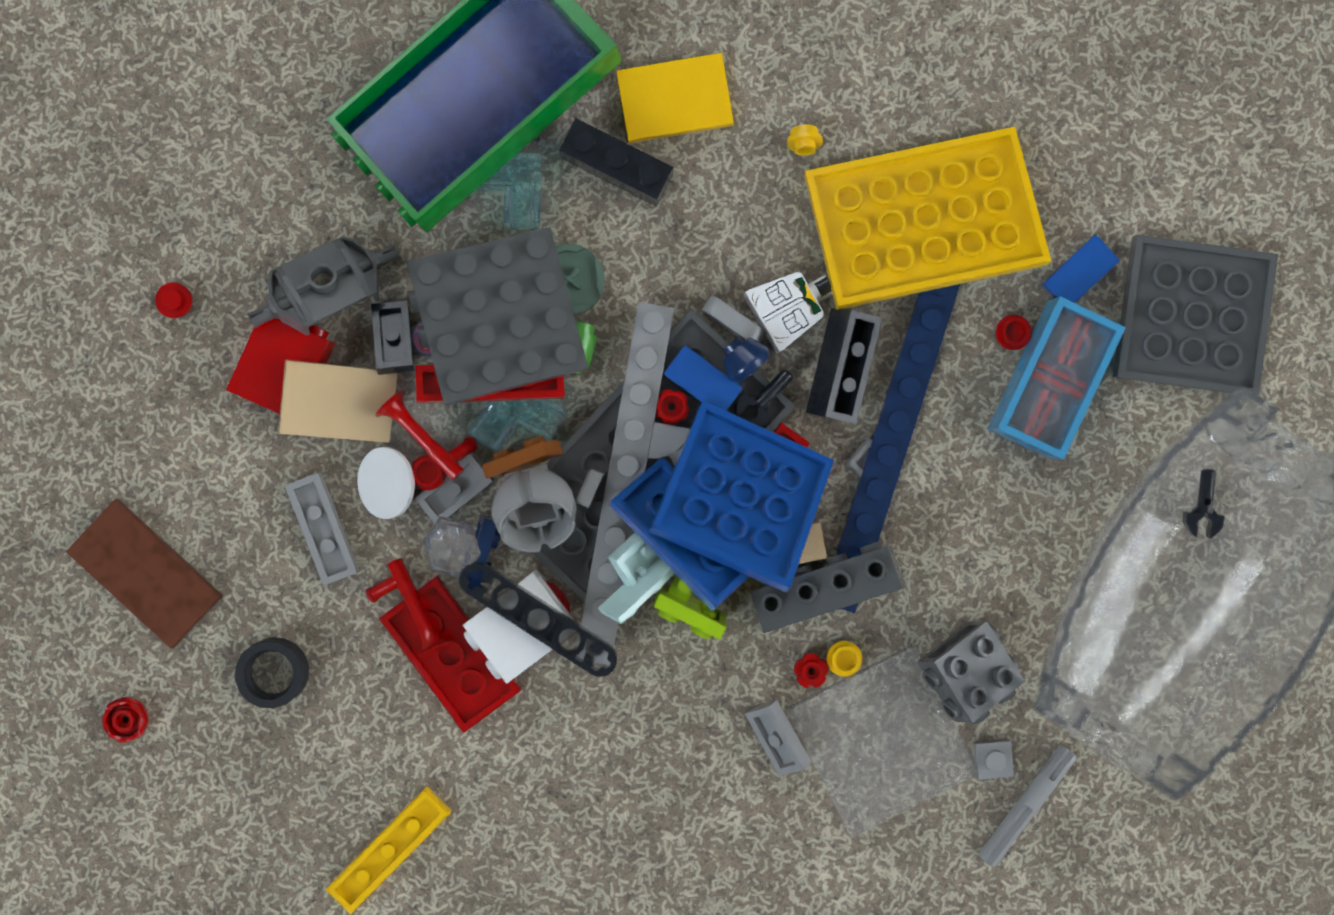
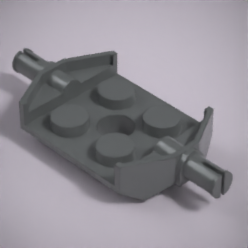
[248,236,400,335]

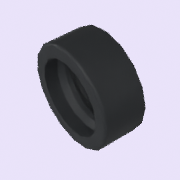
[235,637,309,709]

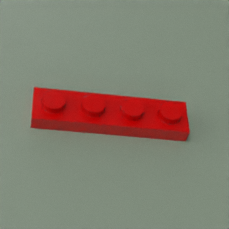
[415,365,565,404]

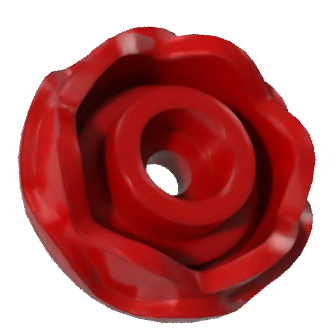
[102,697,149,743]

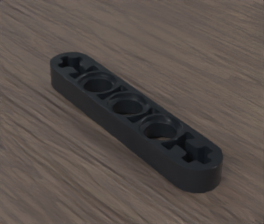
[459,562,617,677]

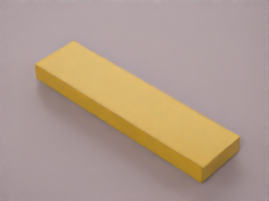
[325,786,452,914]

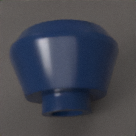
[723,336,770,383]

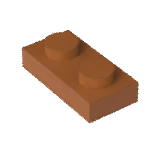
[482,436,563,479]

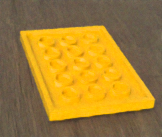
[804,127,1052,310]

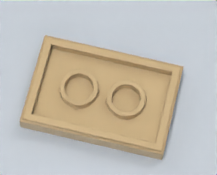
[278,359,398,443]

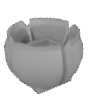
[492,464,577,552]

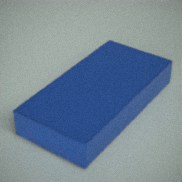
[1041,235,1120,303]
[663,345,743,411]

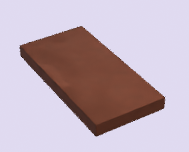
[66,499,223,649]

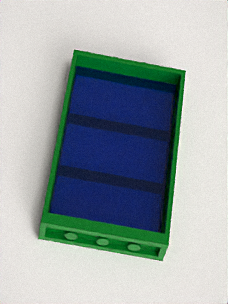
[327,0,622,233]

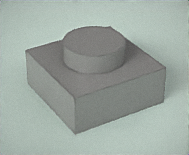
[973,739,1014,780]

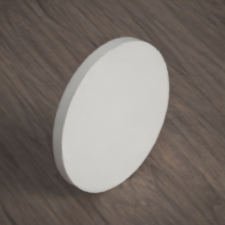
[357,447,415,519]

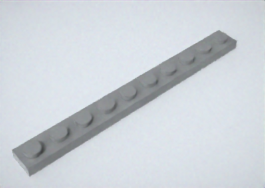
[577,302,674,665]

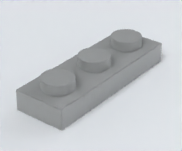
[284,472,360,586]

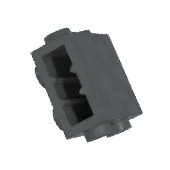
[917,621,1025,724]

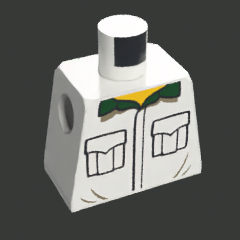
[743,271,833,354]

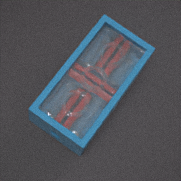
[987,296,1126,460]

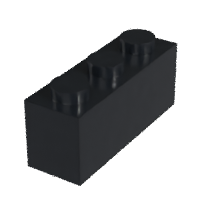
[559,118,673,207]
[806,308,883,424]

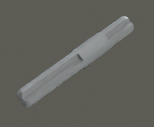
[979,745,1077,867]

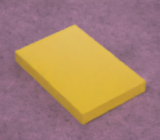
[616,53,734,144]

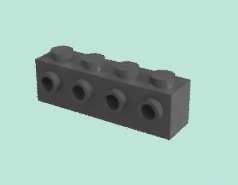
[750,541,906,633]

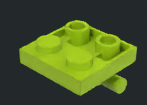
[654,574,727,640]

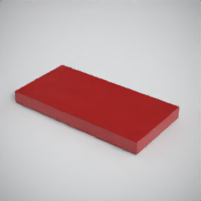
[379,575,522,733]

